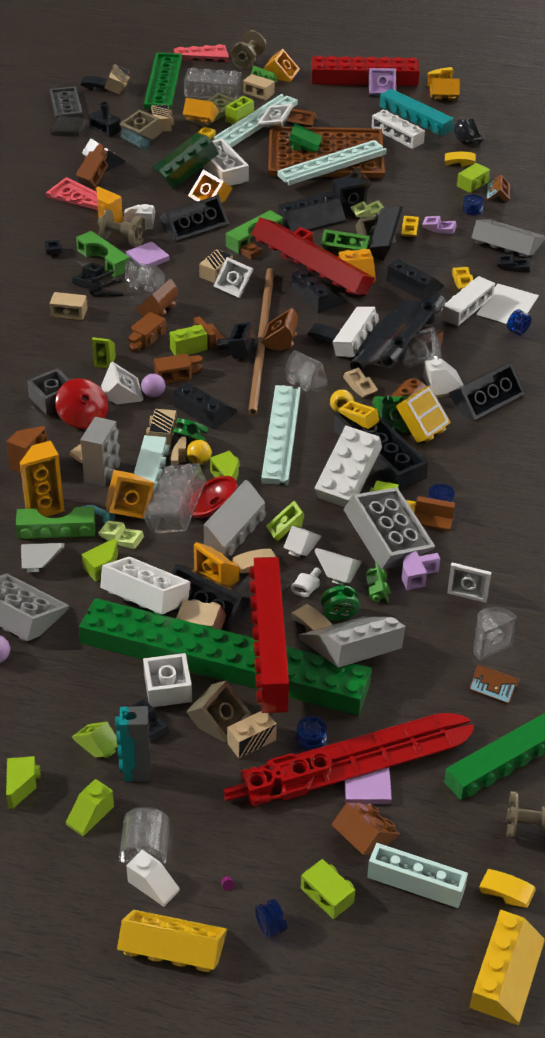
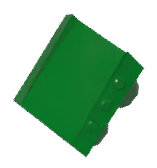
[289,123,322,152]
[372,396,410,432]

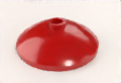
[55,378,108,430]
[186,476,238,518]

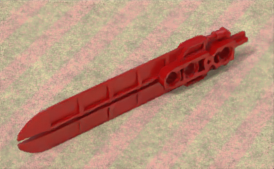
[223,713,474,807]

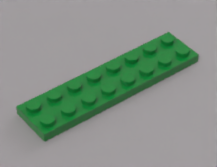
[144,53,182,110]

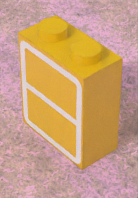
[396,386,451,443]

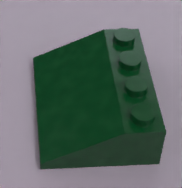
[152,132,219,189]

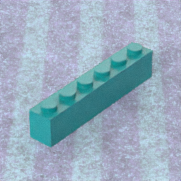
[379,89,454,136]

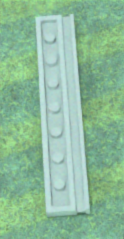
[214,94,298,148]
[277,140,387,185]
[261,385,301,485]

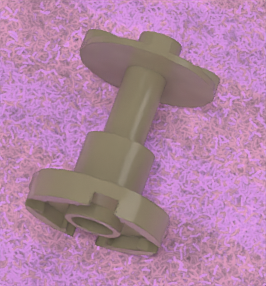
[230,30,267,69]
[98,209,146,247]
[506,791,545,839]

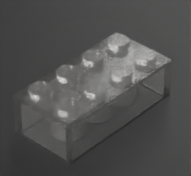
[184,68,241,100]
[143,463,206,533]

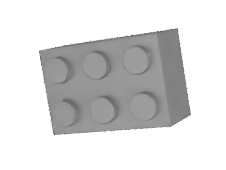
[80,417,121,487]

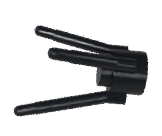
[87,270,123,296]

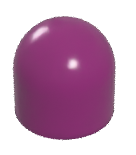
[221,876,234,891]

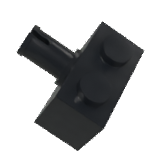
[89,101,121,137]
[217,322,256,359]

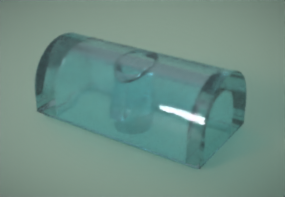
[121,128,151,150]

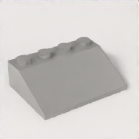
[471,219,545,257]
[343,487,435,569]
[0,574,70,641]
[299,617,406,668]

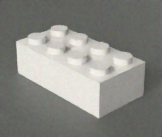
[203,139,249,186]
[314,425,382,507]
[100,556,190,615]

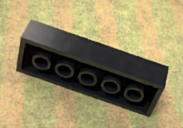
[333,402,428,491]

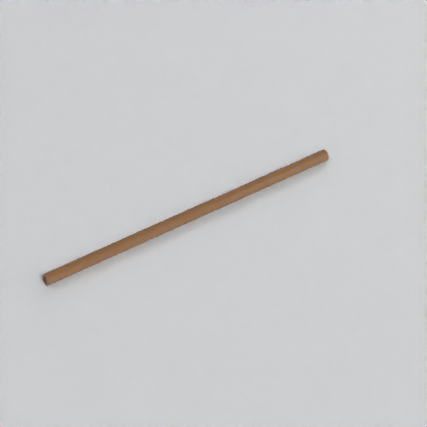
[248,268,274,416]

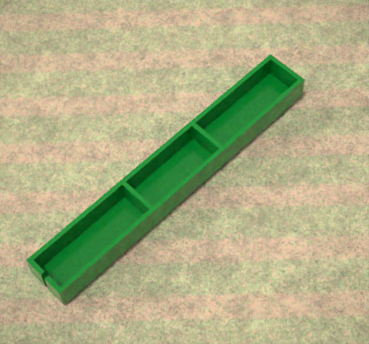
[79,598,372,716]

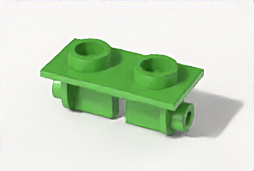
[251,65,278,83]
[366,562,391,603]

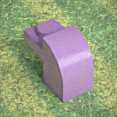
[402,551,440,590]

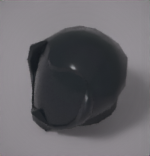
[454,118,485,143]

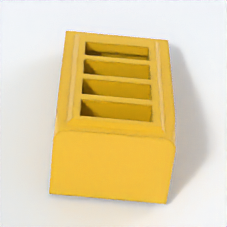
[339,400,379,429]

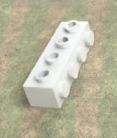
[372,110,425,149]
[441,276,495,326]
[333,307,379,358]

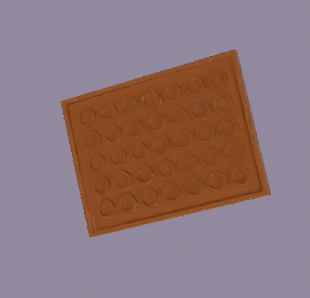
[268,126,385,179]

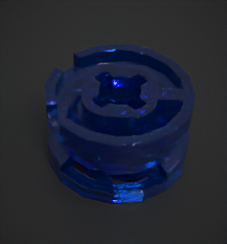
[462,194,485,216]
[506,309,532,336]
[428,484,455,503]
[296,716,327,750]
[254,898,287,939]

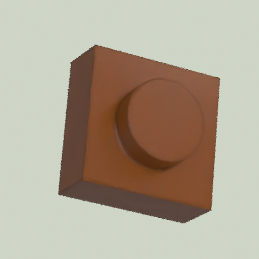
[240,242,262,260]

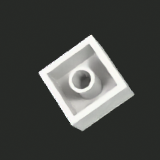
[143,653,192,707]

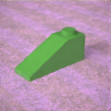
[321,229,370,252]

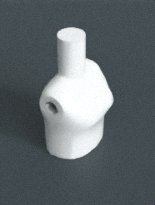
[291,568,321,597]

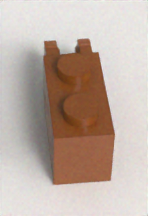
[76,144,108,188]
[128,312,167,352]
[154,354,203,384]

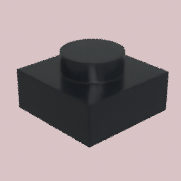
[44,240,62,255]

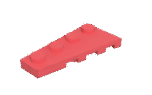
[174,44,229,62]
[46,177,98,210]

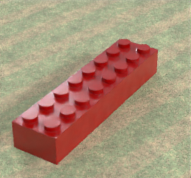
[312,56,420,86]
[251,217,375,296]
[250,557,289,713]

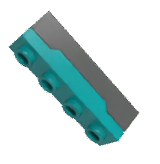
[115,706,151,782]

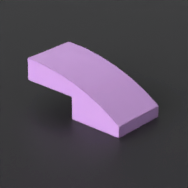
[422,216,457,234]

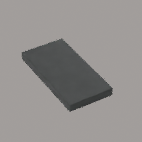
[49,87,83,120]

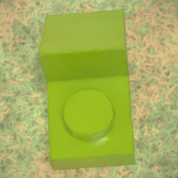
[266,501,304,541]

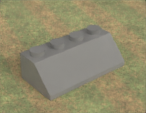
[204,480,266,558]

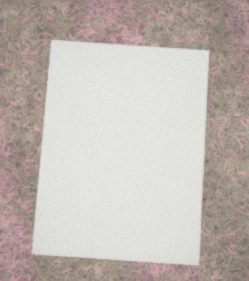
[476,284,539,327]

